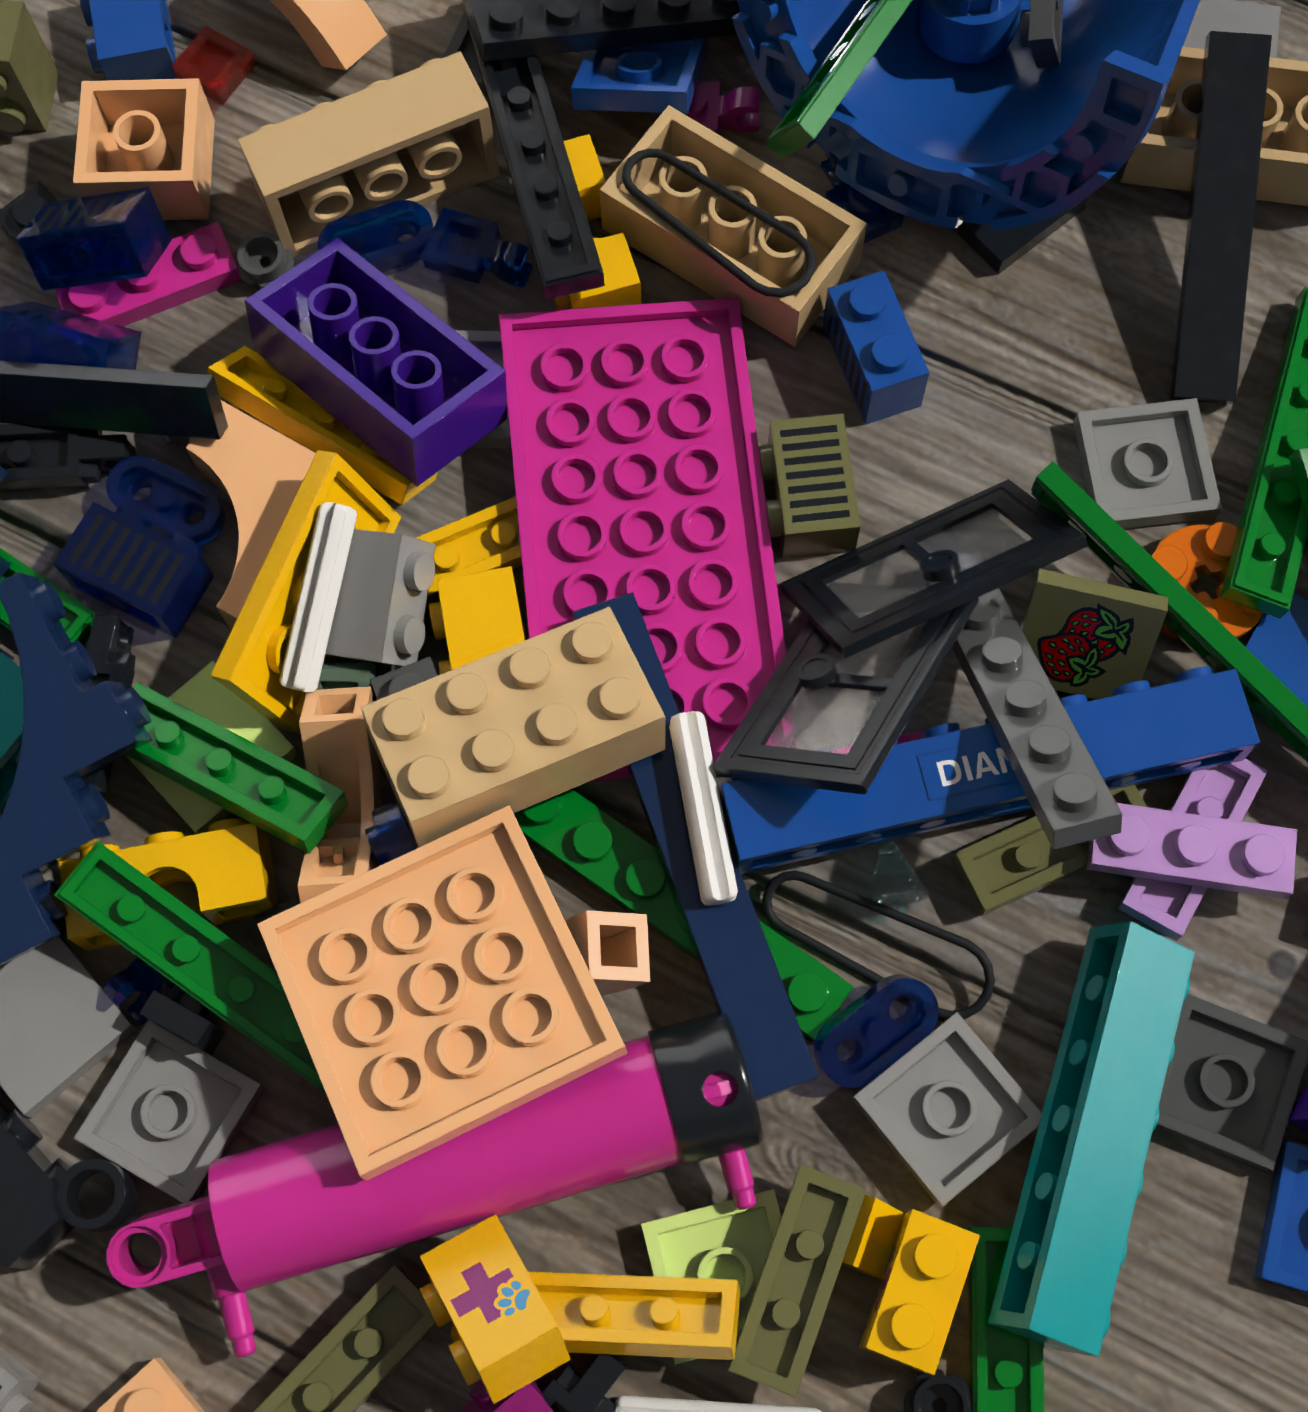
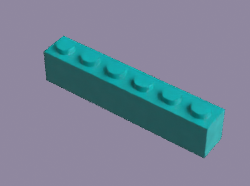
[988,921,1195,1357]

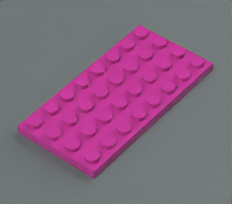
[499,297,799,783]

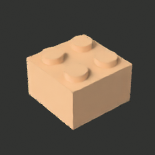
[73,78,215,222]

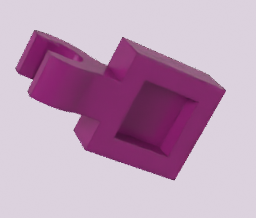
[661,81,760,135]

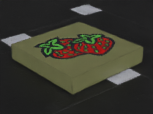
[1020,568,1168,700]

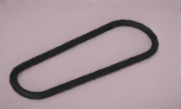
[622,148,816,297]
[762,870,995,1020]

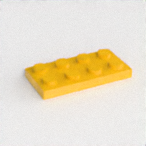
[210,450,401,734]

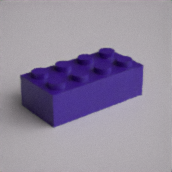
[244,238,507,487]

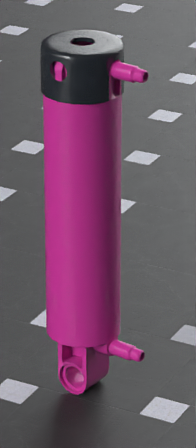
[106,1011,763,1358]

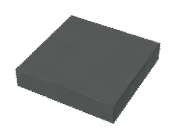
[1155,994,1308,1173]

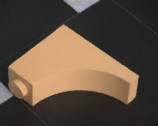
[186,400,316,629]

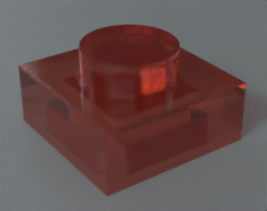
[172,25,256,105]

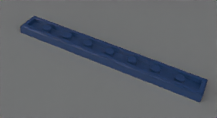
[573,592,819,1102]

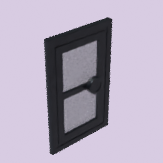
[780,479,1088,659]
[713,585,979,795]

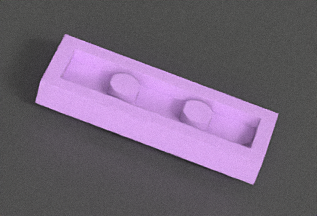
[1117,758,1268,941]
[1086,803,1297,900]

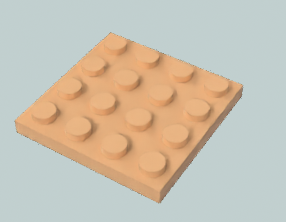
[257,805,628,1181]

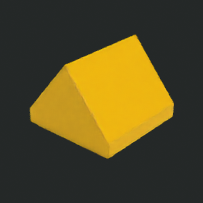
[841,1195,905,1280]

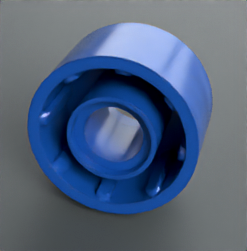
[918,0,1022,64]

